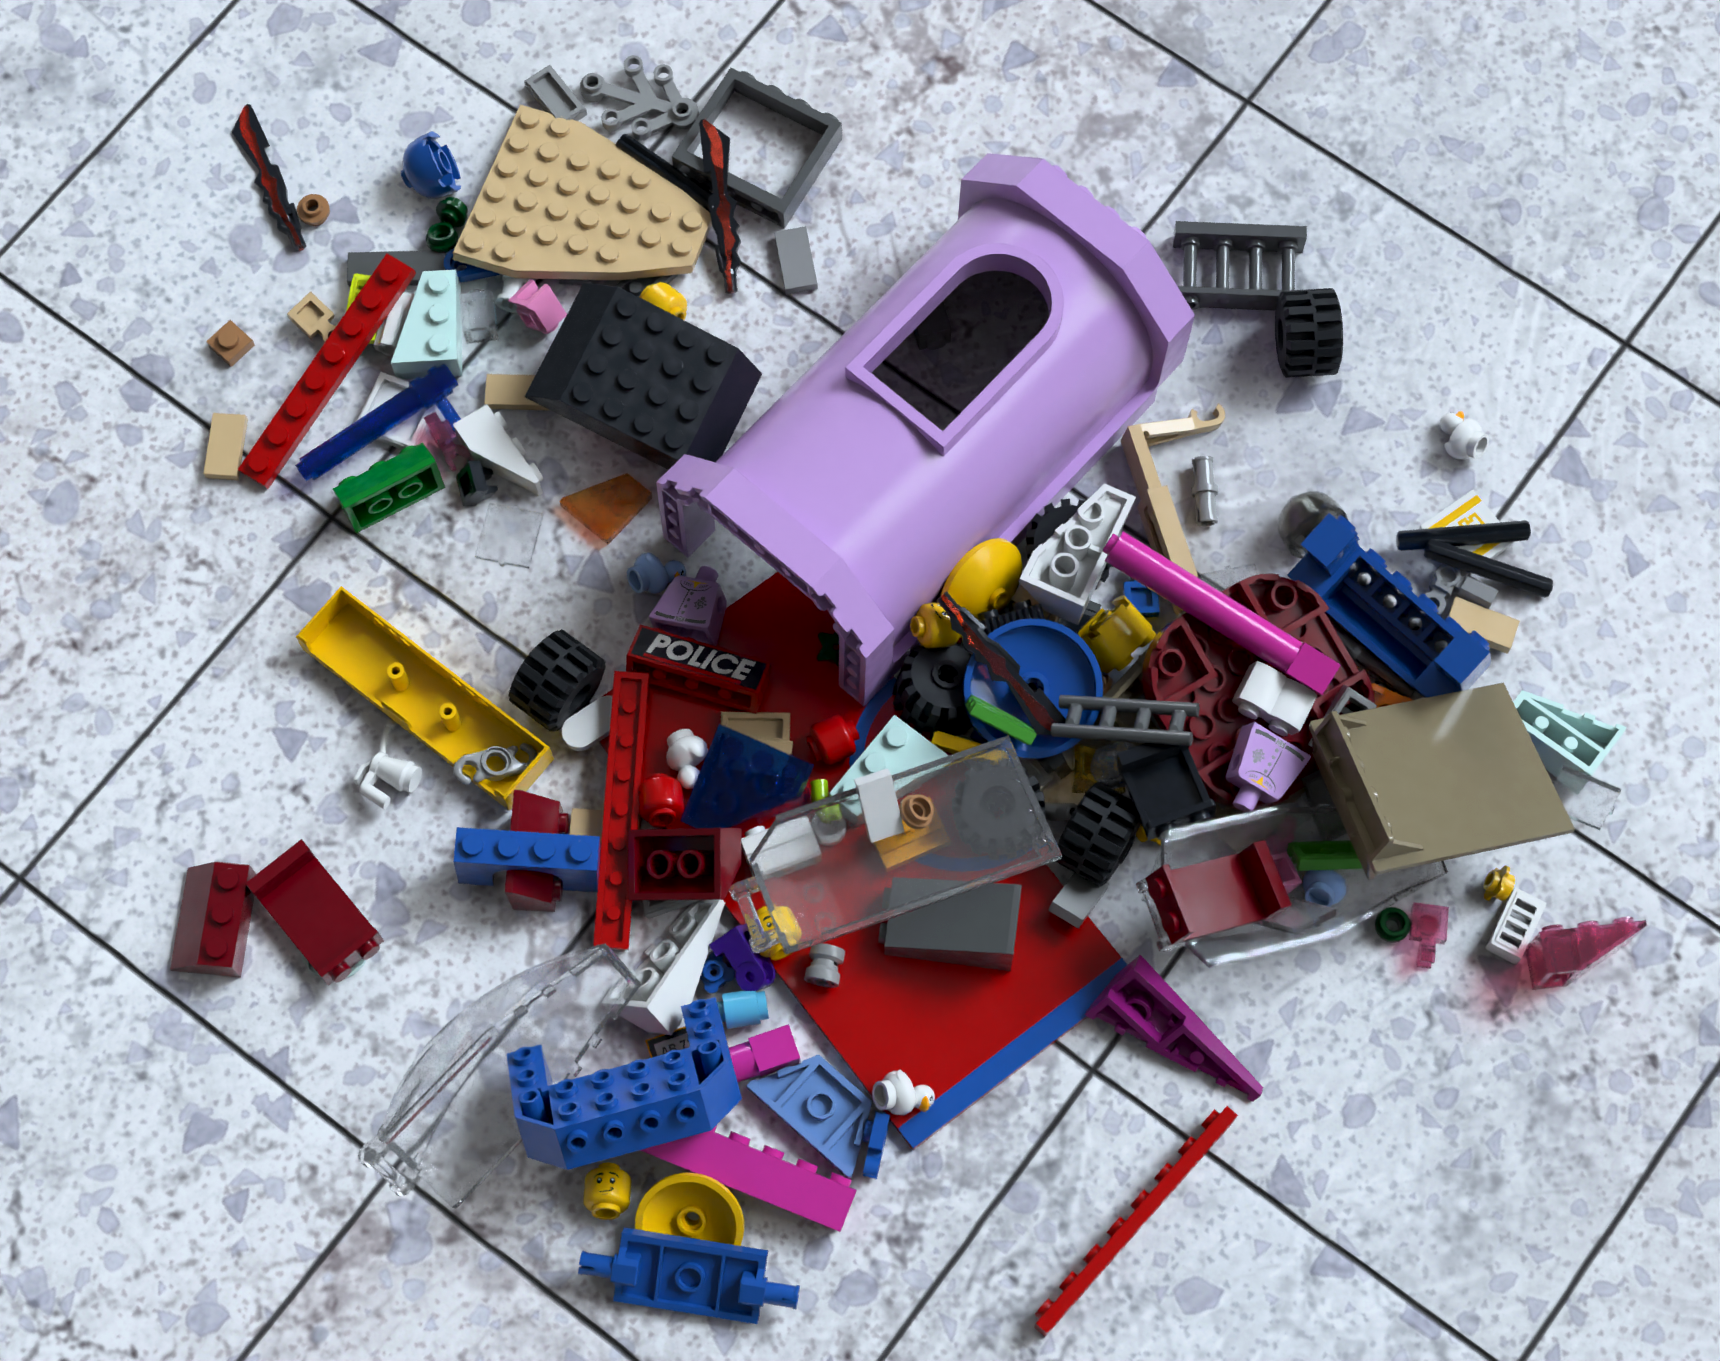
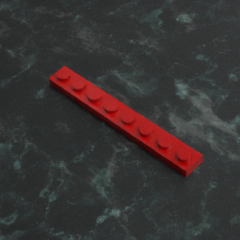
[238,253,416,489]
[593,671,649,951]
[1034,1106,1238,1337]

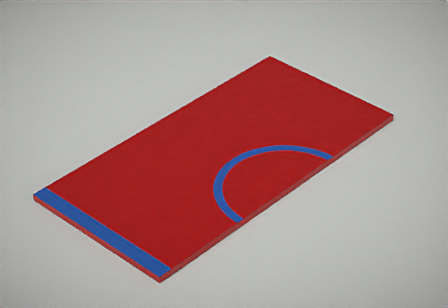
[599,572,1128,1150]

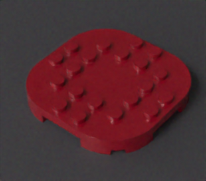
[1142,573,1375,809]

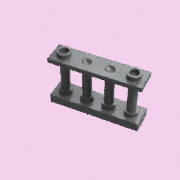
[1173,221,1307,311]

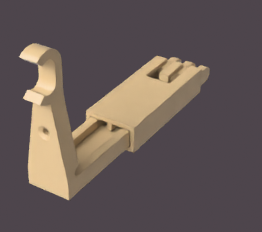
[1121,403,1225,615]

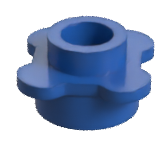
[700,952,735,994]

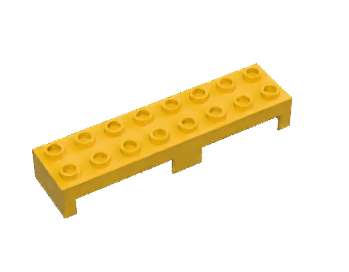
[296,586,554,811]

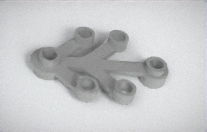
[580,55,699,140]

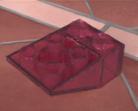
[1525,917,1647,990]

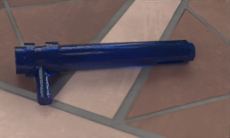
[295,364,461,482]

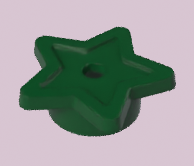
[816,632,839,667]

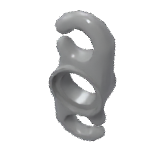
[453,743,537,785]

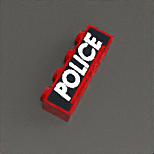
[626,624,771,714]

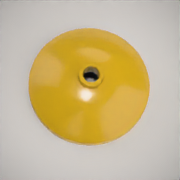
[941,538,1022,631]
[635,1173,744,1246]

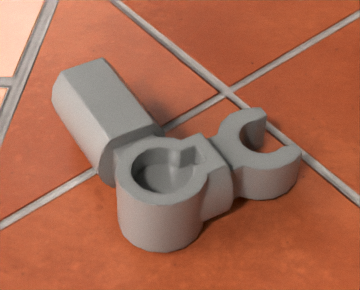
[1425,564,1499,616]

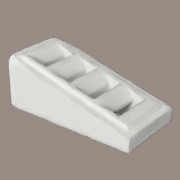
[1484,887,1547,965]

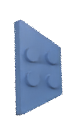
[746,1055,872,1179]

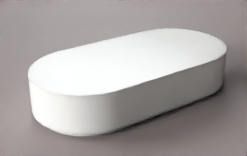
[562,696,612,751]

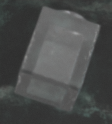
[459,289,499,344]

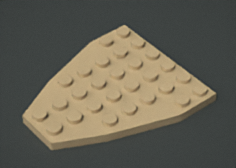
[453,104,712,280]

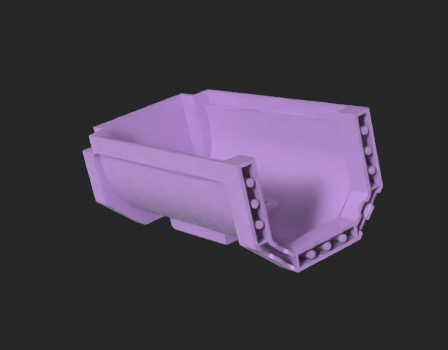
[656,153,1195,706]

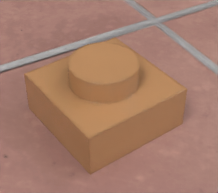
[206,320,255,367]

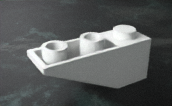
[453,404,544,496]

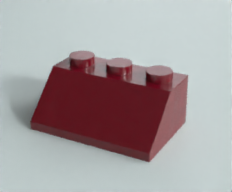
[505,790,569,912]
[628,828,741,900]
[170,862,256,977]

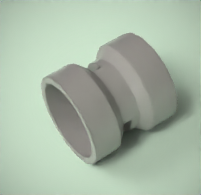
[804,943,845,988]

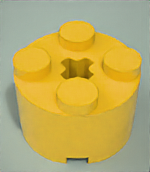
[1077,595,1156,674]

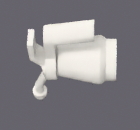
[354,719,422,810]

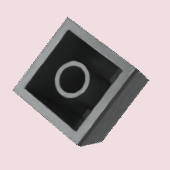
[878,878,1022,971]

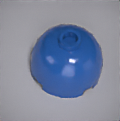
[401,131,461,199]

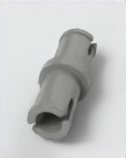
[1191,456,1218,526]

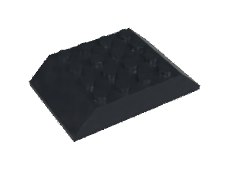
[525,283,762,470]

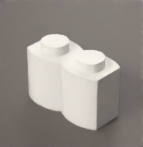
[1232,661,1317,736]

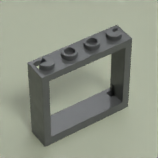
[672,67,842,229]

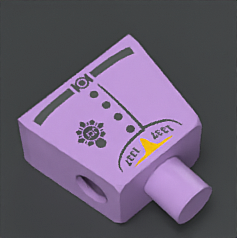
[649,566,727,646]
[1226,722,1311,814]

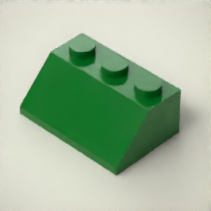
[333,442,445,533]

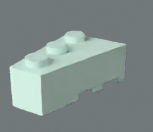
[391,269,463,379]
[1513,690,1627,793]
[829,715,949,826]

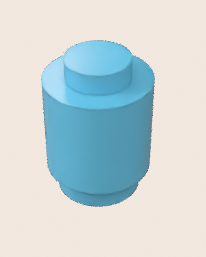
[717,991,769,1029]

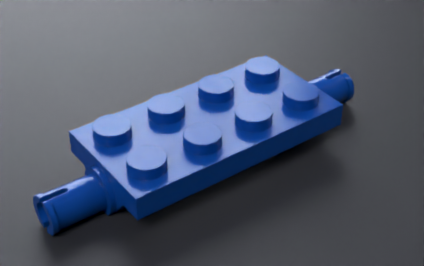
[578,1227,800,1324]

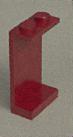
[245,839,384,986]
[1145,840,1292,945]

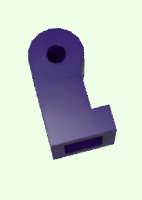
[709,923,775,991]

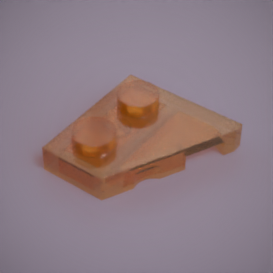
[559,473,653,545]

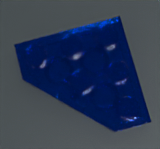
[680,724,814,828]

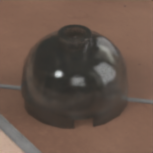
[1278,491,1348,558]

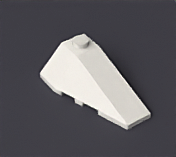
[1019,483,1136,625]
[602,900,725,1035]

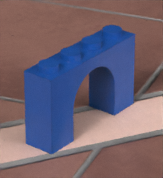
[453,827,601,892]

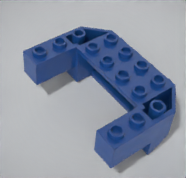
[1287,513,1491,698]
[506,997,742,1170]

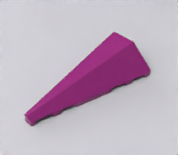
[1085,954,1264,1102]

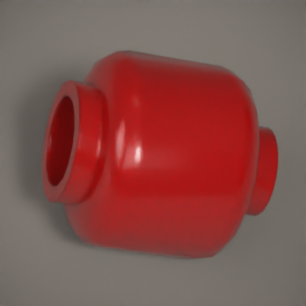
[806,714,860,766]
[638,773,684,828]

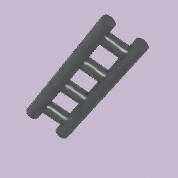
[1051,695,1200,746]

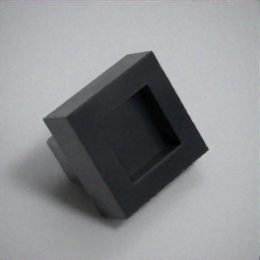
[456,461,498,506]

